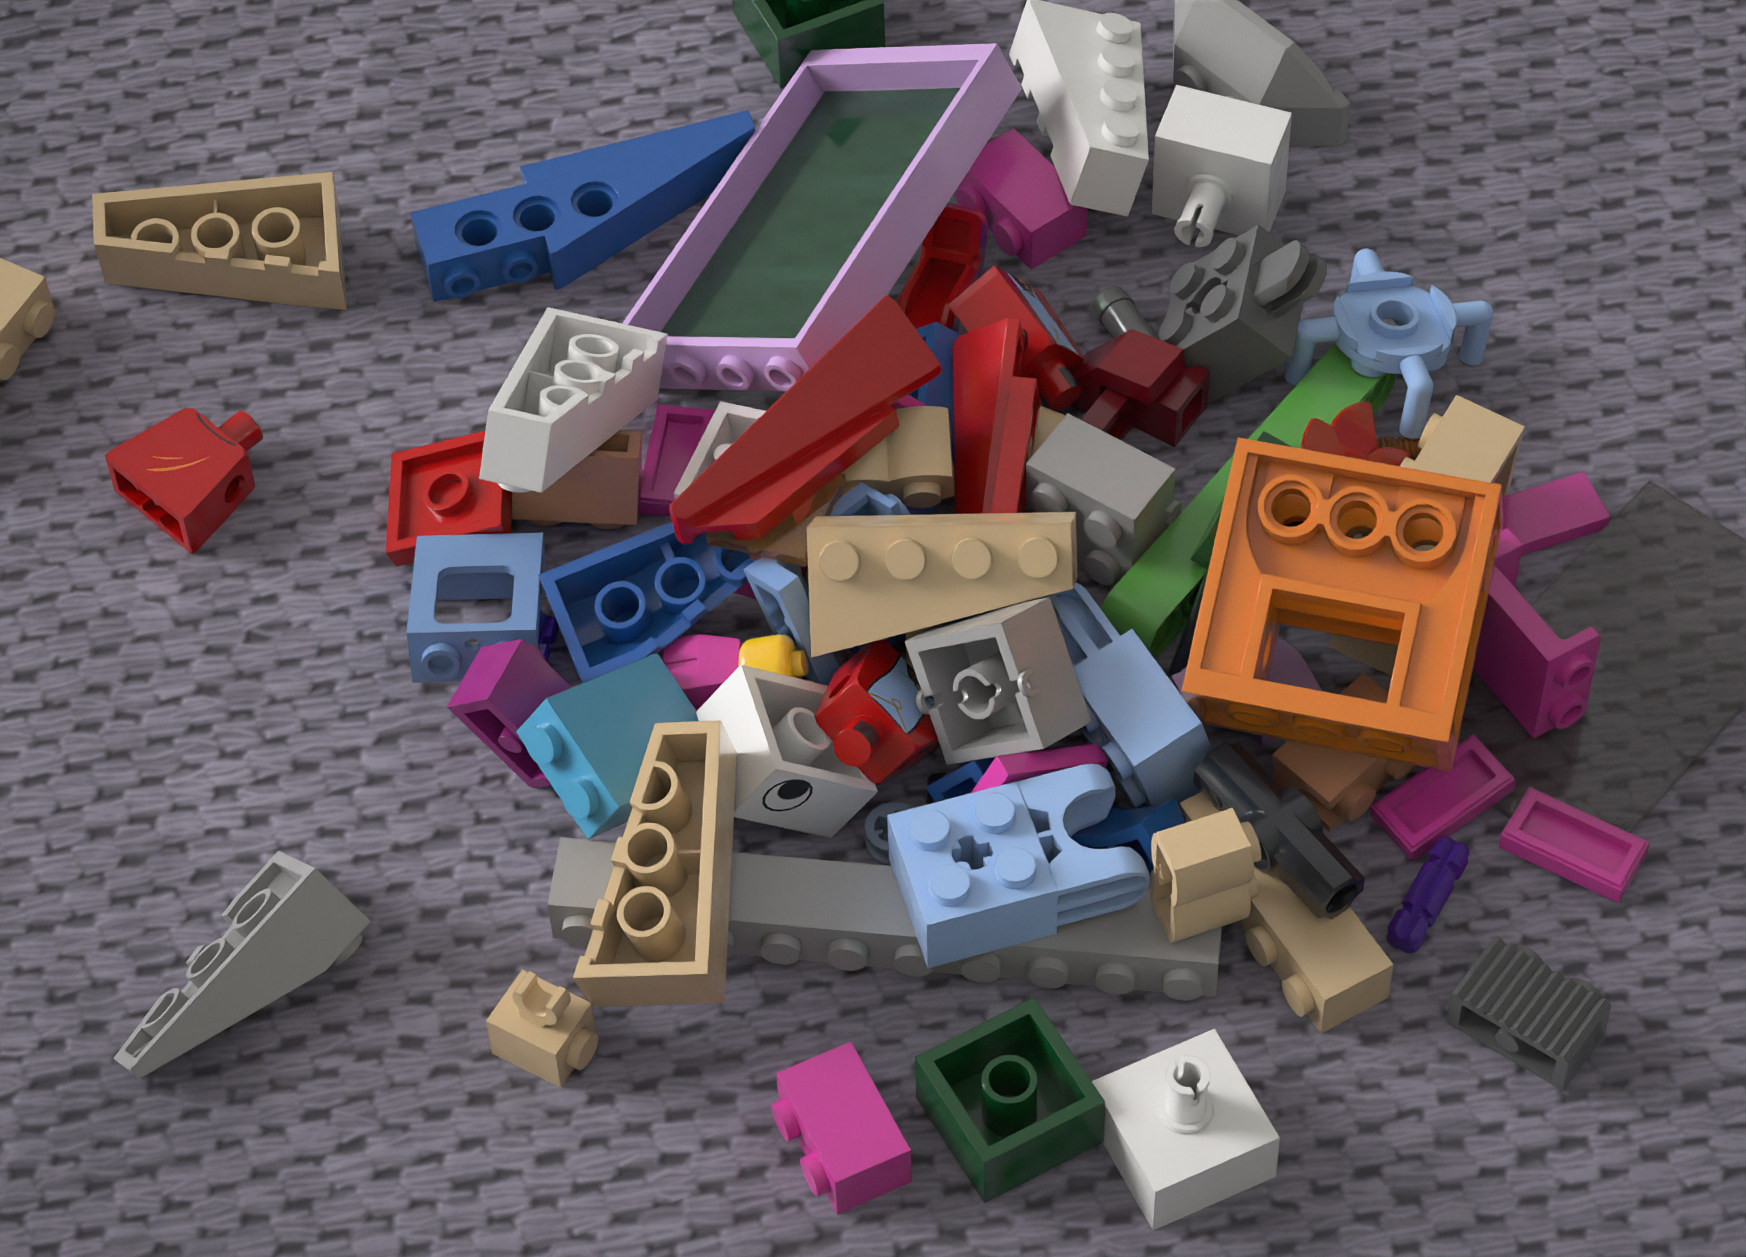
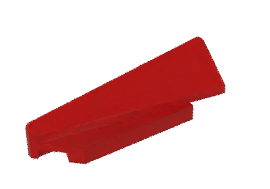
[669,296,942,544]
[953,318,1041,514]

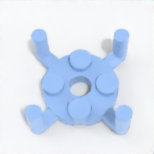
[1284,248,1493,439]

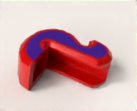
[897,203,988,333]

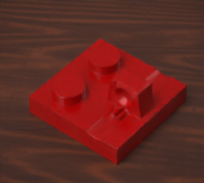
[386,431,515,567]

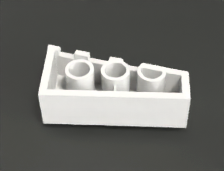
[1009,0,1149,217]
[479,307,668,493]

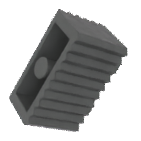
[1447,937,1611,1091]

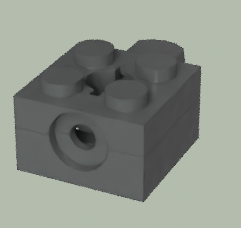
[1159,225,1327,403]

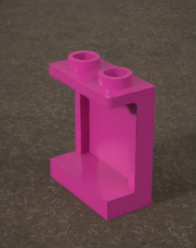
[1473,527,1601,739]

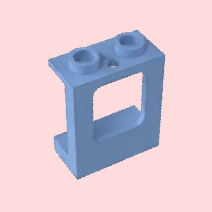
[743,482,910,685]
[406,532,547,683]

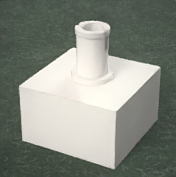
[1152,85,1292,248]
[1092,1029,1280,1230]

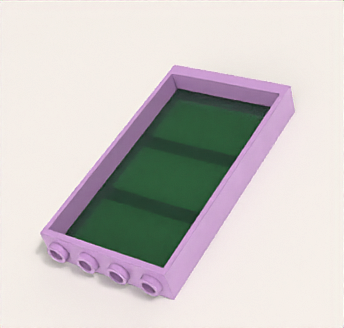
[622,43,1022,391]

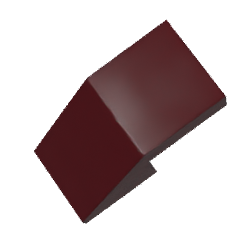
[1069,329,1185,412]
[1081,365,1210,448]

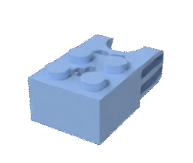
[1033,582,1212,808]
[887,764,1151,968]

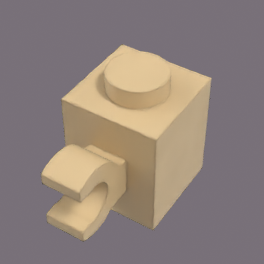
[486,969,599,1087]

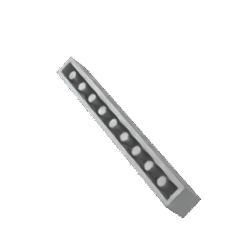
[547,837,1222,1001]

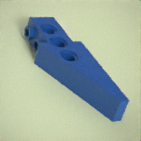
[410,110,755,302]

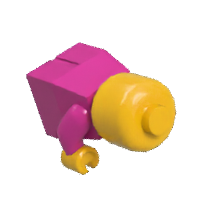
[662,634,808,711]

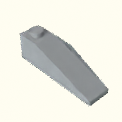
[113,851,371,1079]

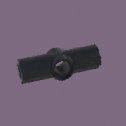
[1193,741,1365,920]

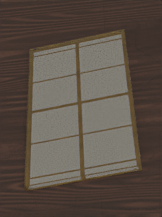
[1457,480,1746,833]

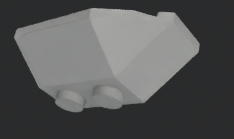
[1173,0,1351,146]

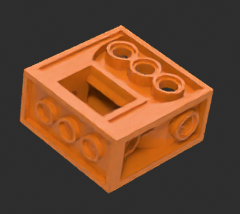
[1181,437,1504,772]

